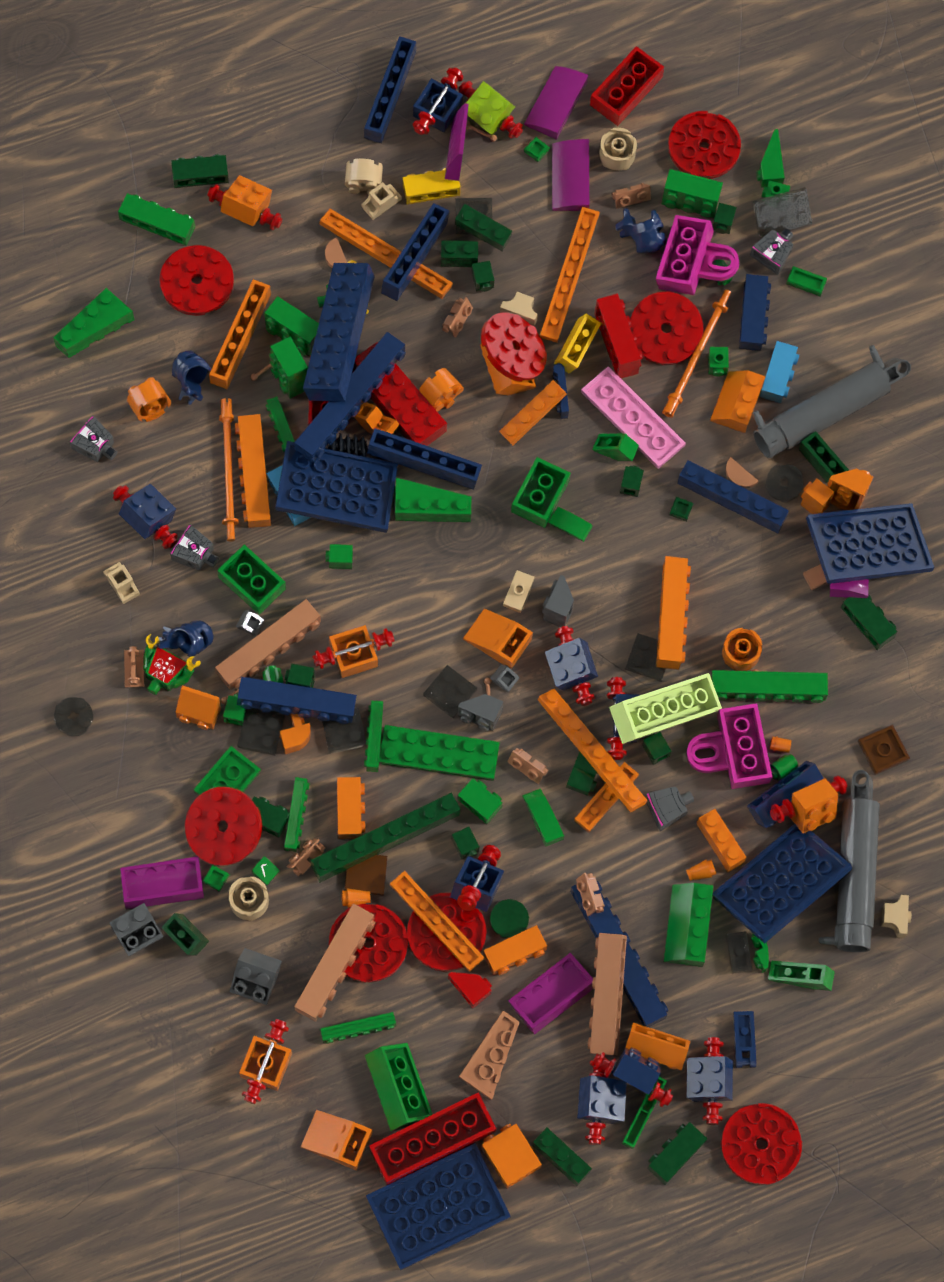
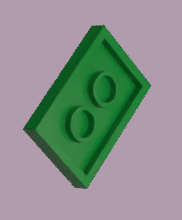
[194,746,261,795]

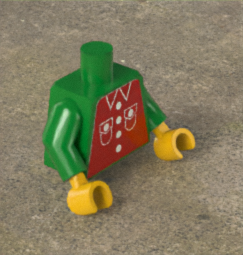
[143,634,201,695]

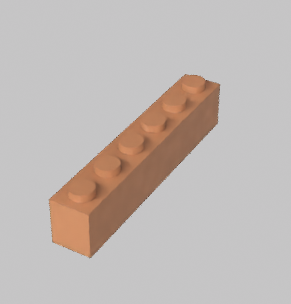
[215,599,321,690]
[294,904,376,1022]
[588,933,627,1056]

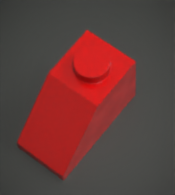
[448,972,492,1008]

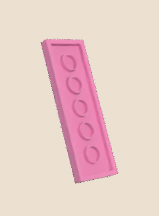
[581,366,686,469]

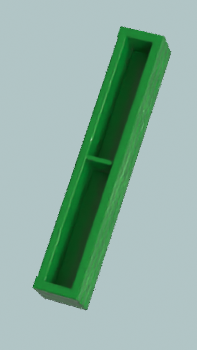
[265,396,295,452]
[364,700,383,772]
[284,777,310,852]
[320,1012,396,1044]
[622,1077,667,1149]

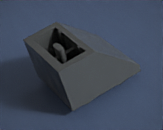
[542,575,574,627]
[458,694,503,732]
[109,903,164,957]
[229,948,282,1005]

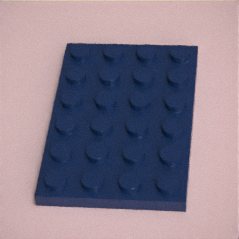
[275,441,398,533]
[806,503,935,584]
[712,824,852,944]
[366,1143,511,1271]

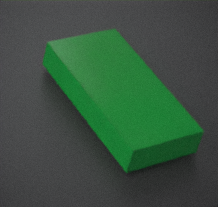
[786,266,827,297]

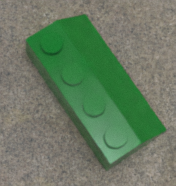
[663,883,714,967]
[365,1043,433,1131]

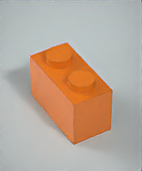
[800,478,834,514]

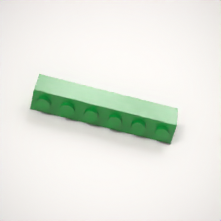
[710,670,828,703]

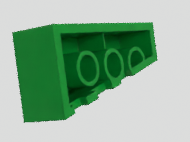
[53,288,134,358]
[395,478,472,522]

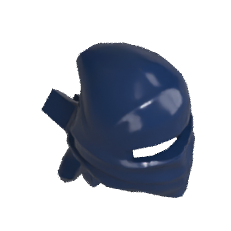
[615,208,666,254]
[172,350,212,405]
[157,620,214,657]

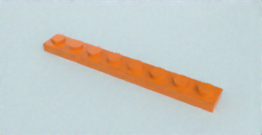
[540,207,600,343]
[319,209,453,299]
[538,689,647,813]

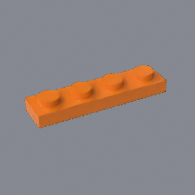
[499,380,567,446]
[574,762,639,833]

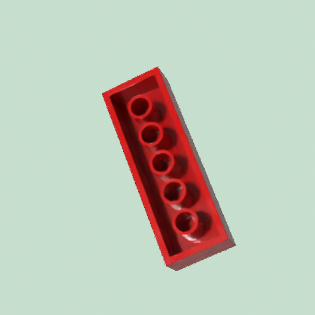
[352,342,447,446]
[369,1092,496,1185]

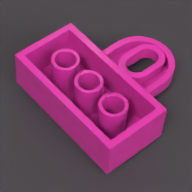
[656,215,739,295]
[686,703,772,789]

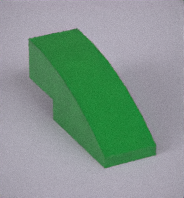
[522,788,564,847]

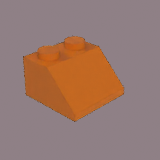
[176,685,221,730]

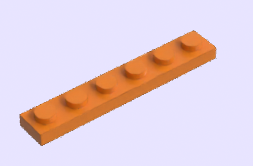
[390,871,484,972]

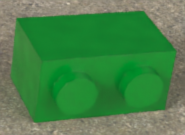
[457,778,503,824]

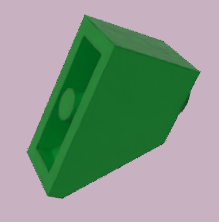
[592,433,639,461]

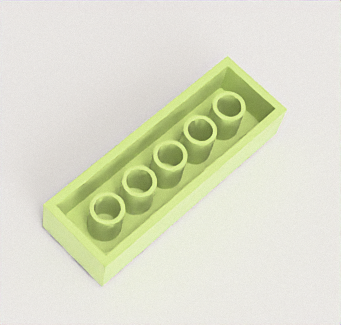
[609,673,722,744]

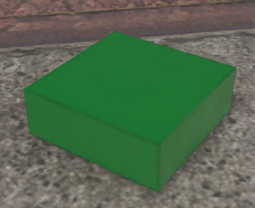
[524,137,550,162]
[202,865,230,892]

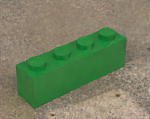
[118,193,195,246]

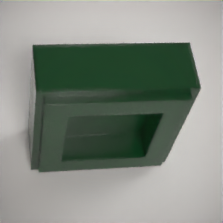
[669,497,694,522]

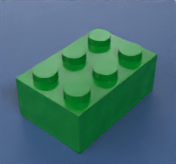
[661,169,723,218]
[264,296,319,357]
[269,337,308,399]
[511,457,571,528]
[217,544,286,615]

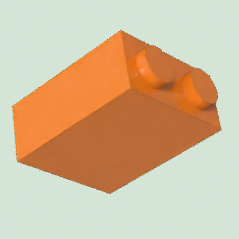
[481,1124,542,1189]

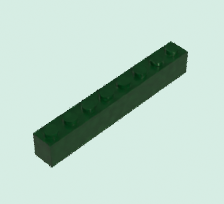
[311,792,461,883]

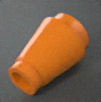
[686,859,716,881]
[342,888,370,908]

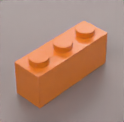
[337,777,366,839]
[697,809,747,872]
[483,925,547,976]
[626,1023,690,1070]

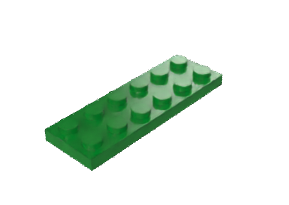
[379,725,500,781]

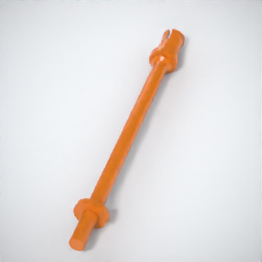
[662,289,731,418]
[219,398,239,542]

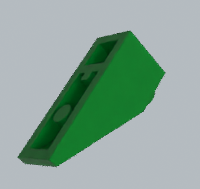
[756,129,785,188]
[768,960,835,991]

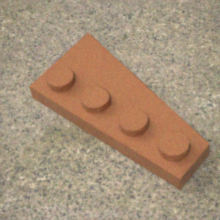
[458,1011,519,1100]

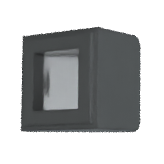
[236,610,265,636]
[490,665,520,692]

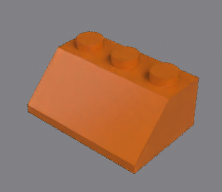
[480,343,536,396]
[710,370,766,433]
[827,468,873,510]

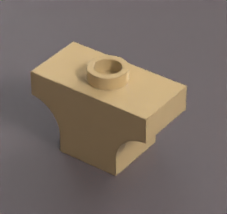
[362,182,402,220]
[500,292,537,327]
[103,562,140,604]
[503,570,535,613]
[881,895,911,938]

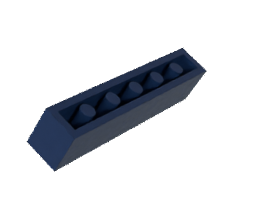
[364,36,416,144]
[381,203,450,301]
[367,428,482,490]
[677,460,789,534]
[237,677,357,724]

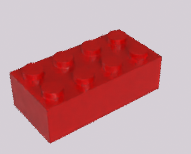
[590,46,664,126]
[594,293,643,379]

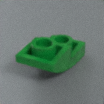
[549,507,593,542]
[751,934,769,973]

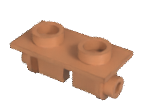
[612,183,651,209]
[442,297,473,337]
[124,646,144,688]
[508,748,549,784]
[286,838,325,876]
[576,873,605,916]

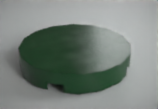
[490,899,529,939]

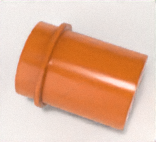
[769,736,791,753]

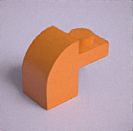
[354,402,399,435]
[280,714,311,754]

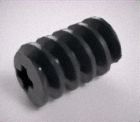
[328,433,367,457]

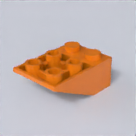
[463,608,533,669]
[301,1110,372,1171]

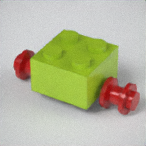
[458,81,523,139]

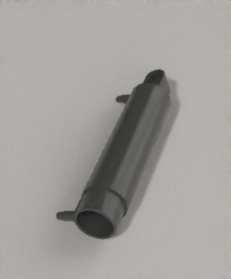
[753,345,911,458]
[819,770,880,952]

